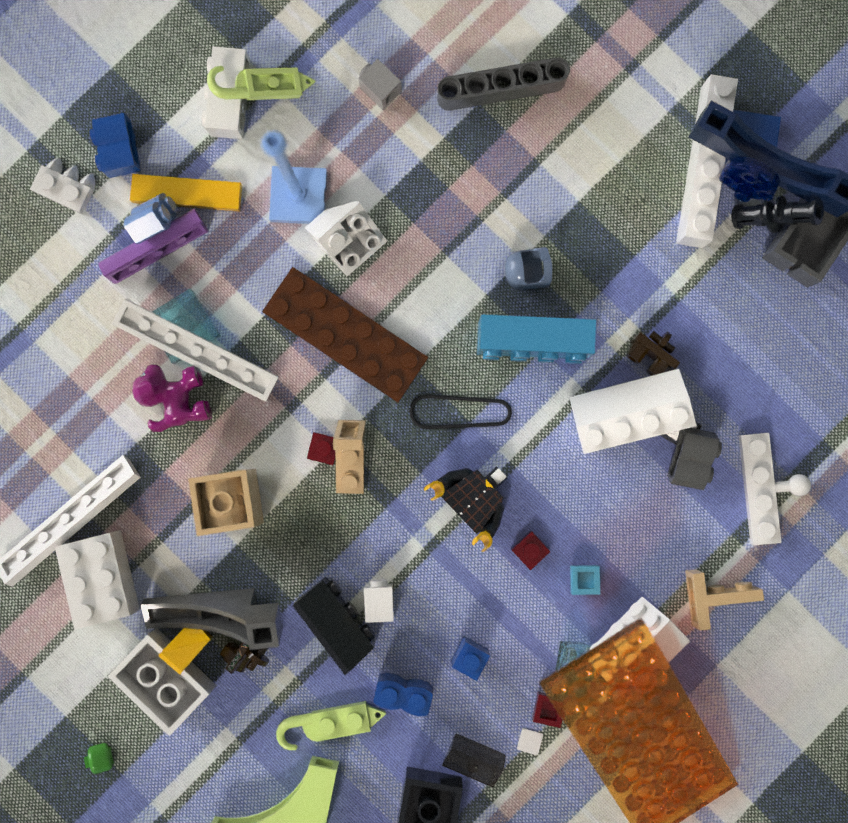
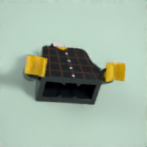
[424,466,508,552]

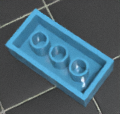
[477,314,596,364]

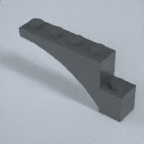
[141,588,283,650]

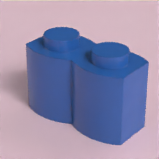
[90,113,141,178]
[373,673,433,716]

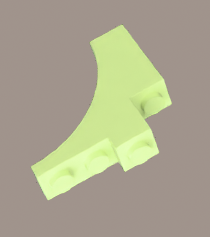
[211,756,339,823]

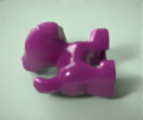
[132,364,212,432]

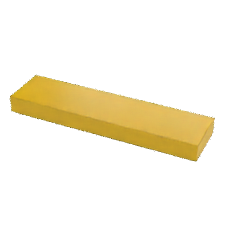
[130,174,242,212]

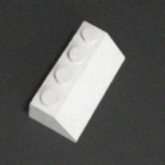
[569,369,697,454]

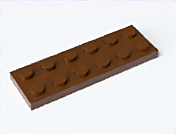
[262,267,429,403]

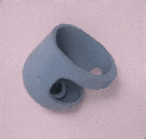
[505,247,552,291]

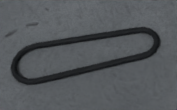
[409,394,512,429]

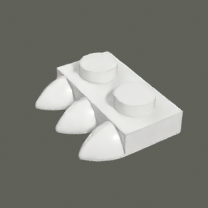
[30,158,96,215]

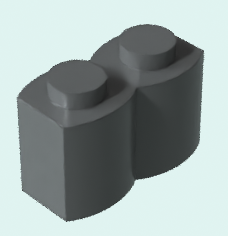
[668,428,722,490]

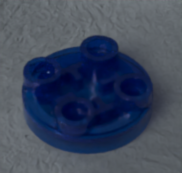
[719,157,780,202]

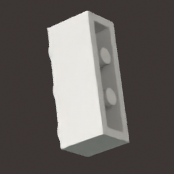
[202,47,250,139]

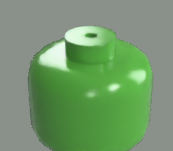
[84,743,114,774]

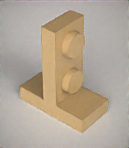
[333,420,366,494]
[685,569,764,630]

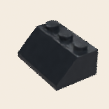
[292,577,376,675]

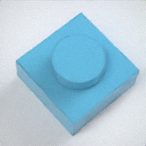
[570,565,600,595]

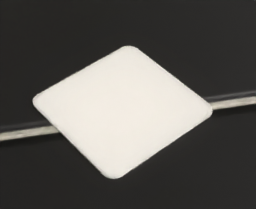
[517,728,543,755]

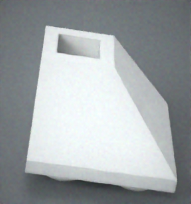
[305,201,387,276]

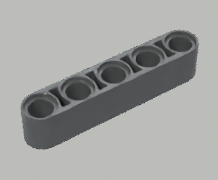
[437,58,570,111]

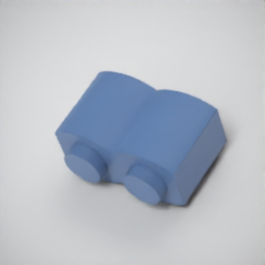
[124,193,177,244]

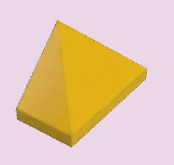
[158,628,213,674]

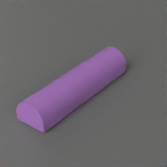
[98,208,209,284]

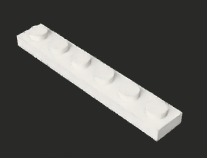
[112,299,279,402]
[0,455,141,587]

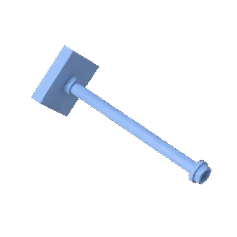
[262,131,327,224]

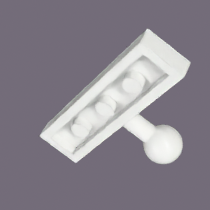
[739,433,811,545]

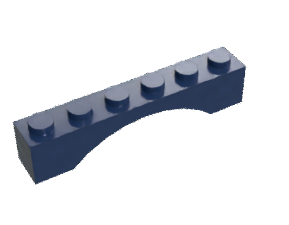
[688,100,848,218]

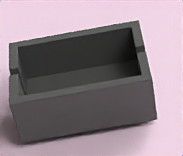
[762,198,848,288]

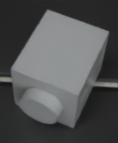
[359,59,402,110]

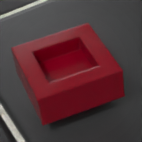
[307,432,336,465]
[511,531,550,571]
[532,692,566,728]

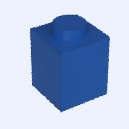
[451,636,490,681]

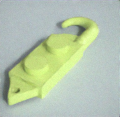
[207,66,315,100]
[276,701,386,751]

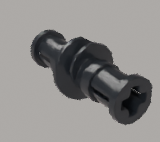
[731,195,824,233]

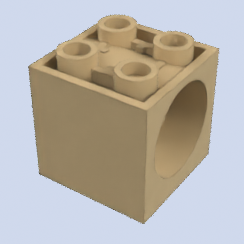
[188,469,264,536]

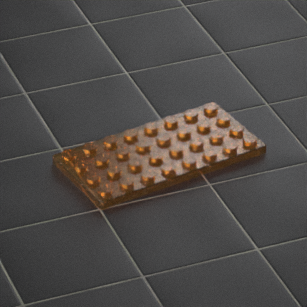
[539,618,738,823]

